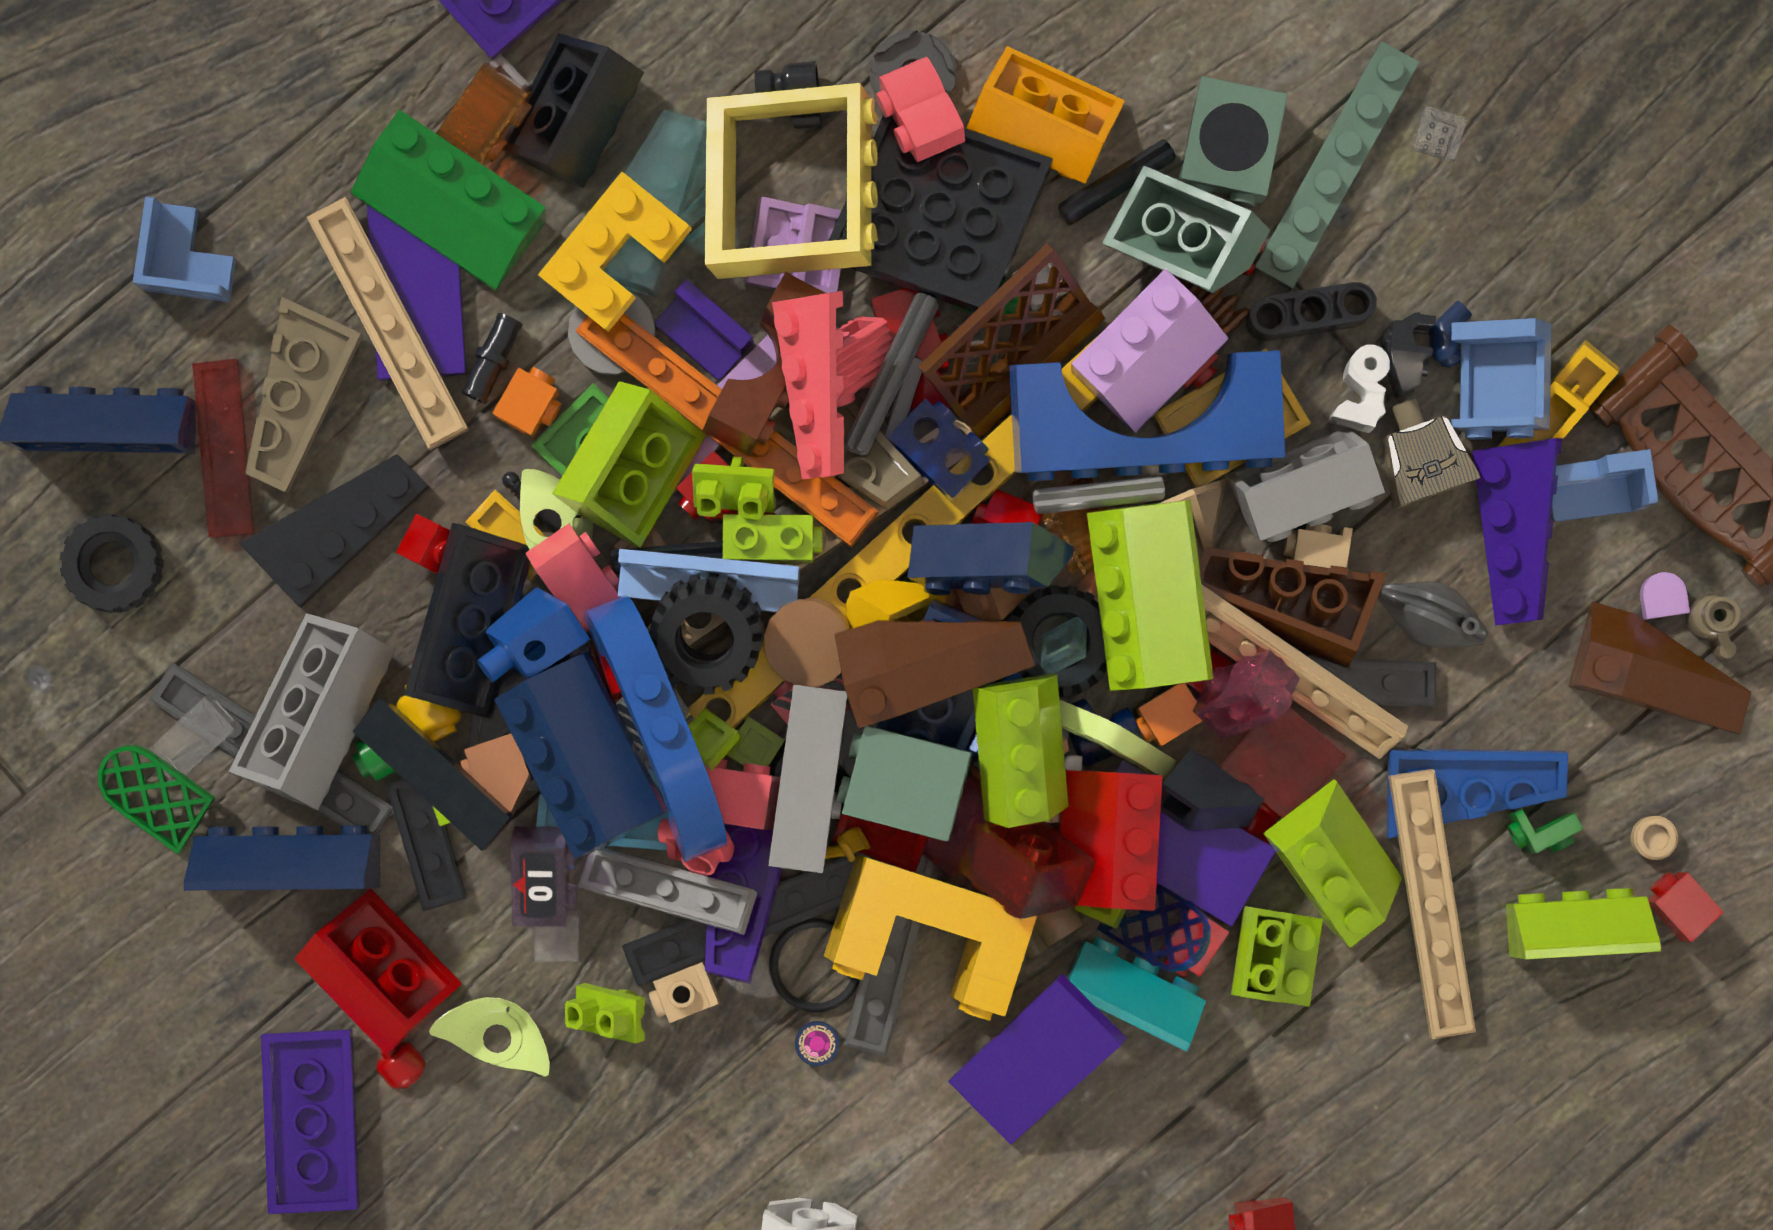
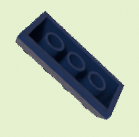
[0,386,196,454]
[494,652,667,859]
[184,826,380,891]

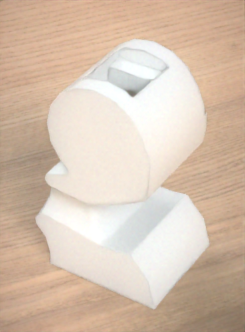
[1327,345,1390,433]

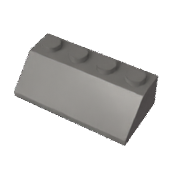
[229,613,395,810]

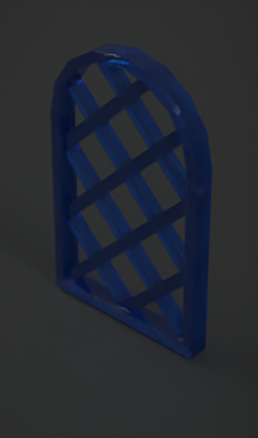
[1097,883,1211,972]

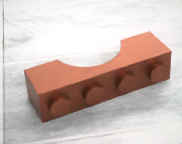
[702,272,826,456]

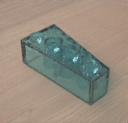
[603,109,707,298]

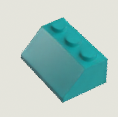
[1065,937,1206,1052]

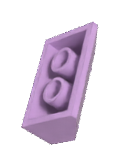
[1071,268,1228,434]

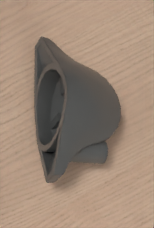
[1378,581,1489,648]

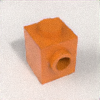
[492,367,562,440]

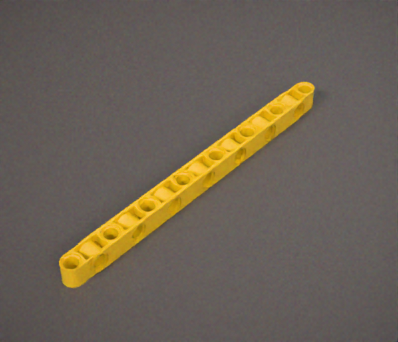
[683,335,1099,729]

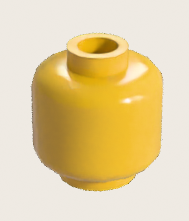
[397,685,462,742]

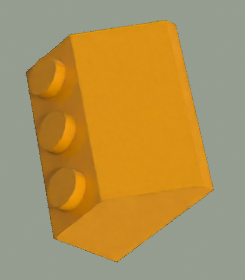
[966,46,1125,184]

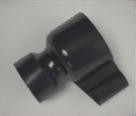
[754,61,822,129]

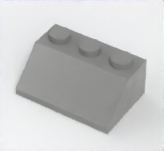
[1225,427,1385,542]

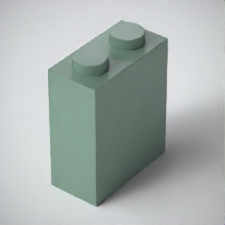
[837,725,973,842]

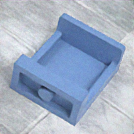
[1451,318,1552,440]

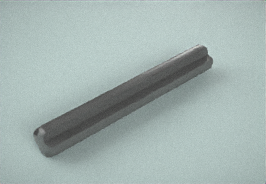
[844,293,939,456]

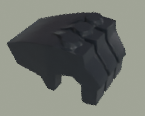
[1380,312,1436,399]

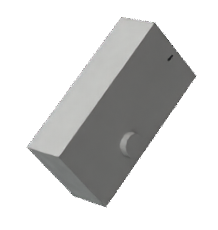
[768,684,847,873]

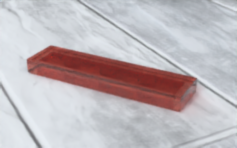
[192,359,255,539]

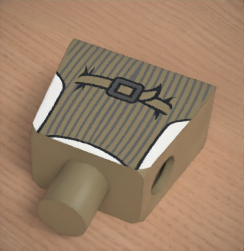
[1382,398,1480,510]

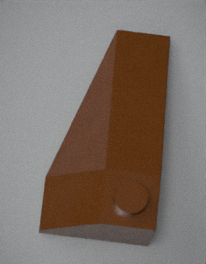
[1568,602,1751,734]
[835,620,1035,729]

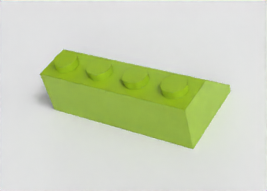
[1087,500,1214,691]

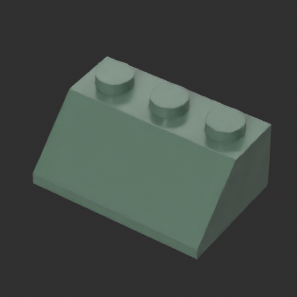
[1102,166,1270,293]

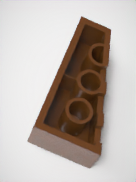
[1199,547,1387,667]

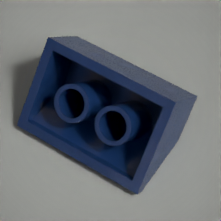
[908,522,1074,595]

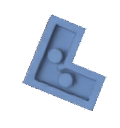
[133,197,236,302]
[1551,449,1658,522]

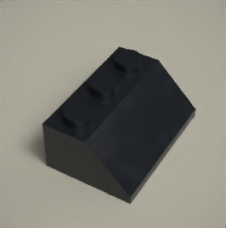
[499,33,644,188]

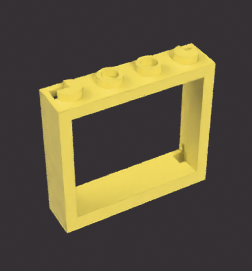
[705,83,878,279]

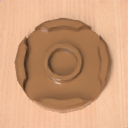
[764,598,851,687]

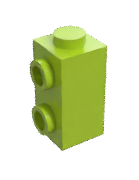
[723,515,823,564]

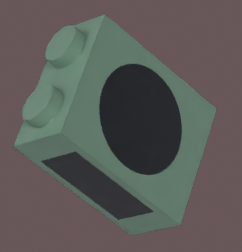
[1178,76,1288,208]

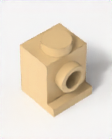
[1283,523,1353,568]
[649,961,721,1023]

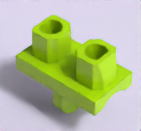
[692,457,775,520]
[565,983,645,1044]

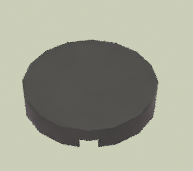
[870,30,956,98]

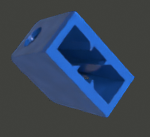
[477,587,590,682]

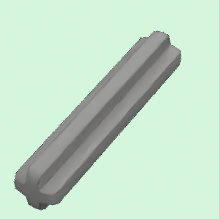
[1033,476,1165,514]

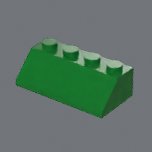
[351,109,546,291]

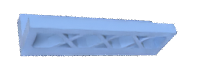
[618,549,800,613]

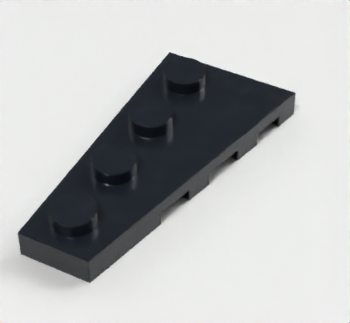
[239,454,429,608]

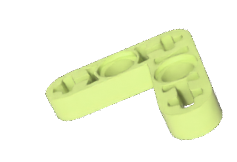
[1059,700,1177,781]

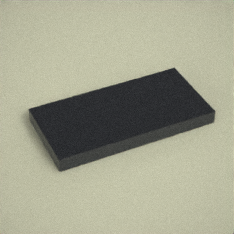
[404,523,531,718]

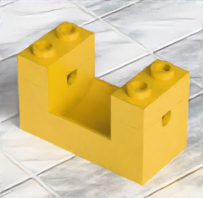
[824,854,1038,1021]

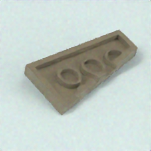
[245,297,363,494]
[770,401,923,510]

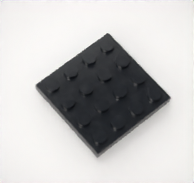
[828,115,1053,312]

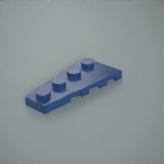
[1386,749,1568,839]

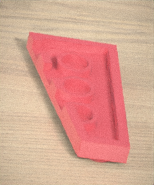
[772,291,844,479]

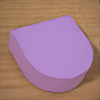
[1640,572,1690,620]

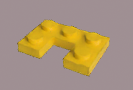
[538,172,692,332]

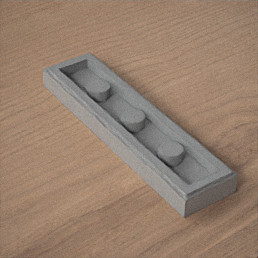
[578,848,758,935]

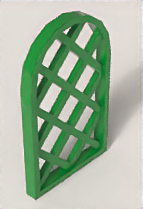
[98,745,216,854]

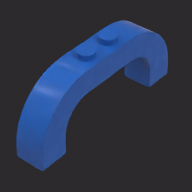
[584,595,727,862]

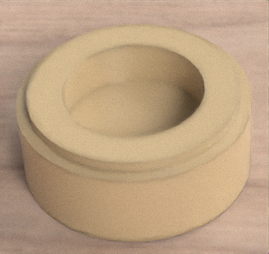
[1631,816,1678,860]

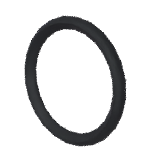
[769,918,860,1012]

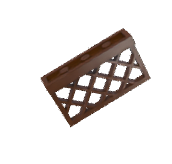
[918,244,1106,439]

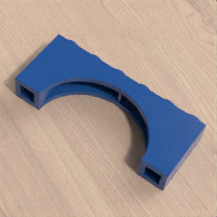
[1009,350,1285,481]

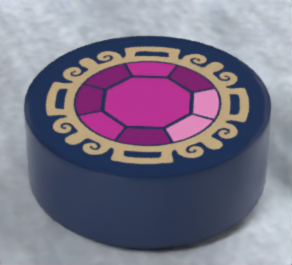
[795,1021,839,1066]

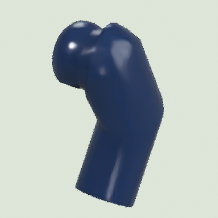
[1429,301,1472,367]

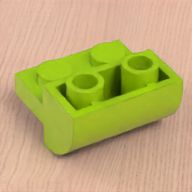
[1231,906,1323,1007]

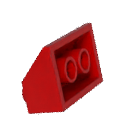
[1054,770,1163,911]
[294,888,462,1055]

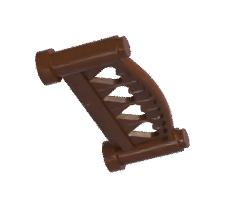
[1589,325,1773,589]

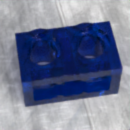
[888,398,990,503]

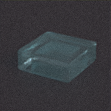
[1041,616,1087,674]

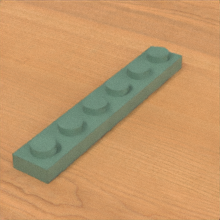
[1254,41,1419,291]

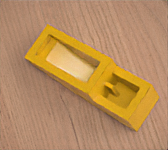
[1497,340,1619,447]

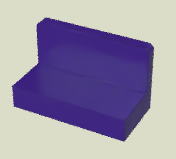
[655,279,754,380]

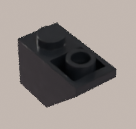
[1161,748,1265,831]

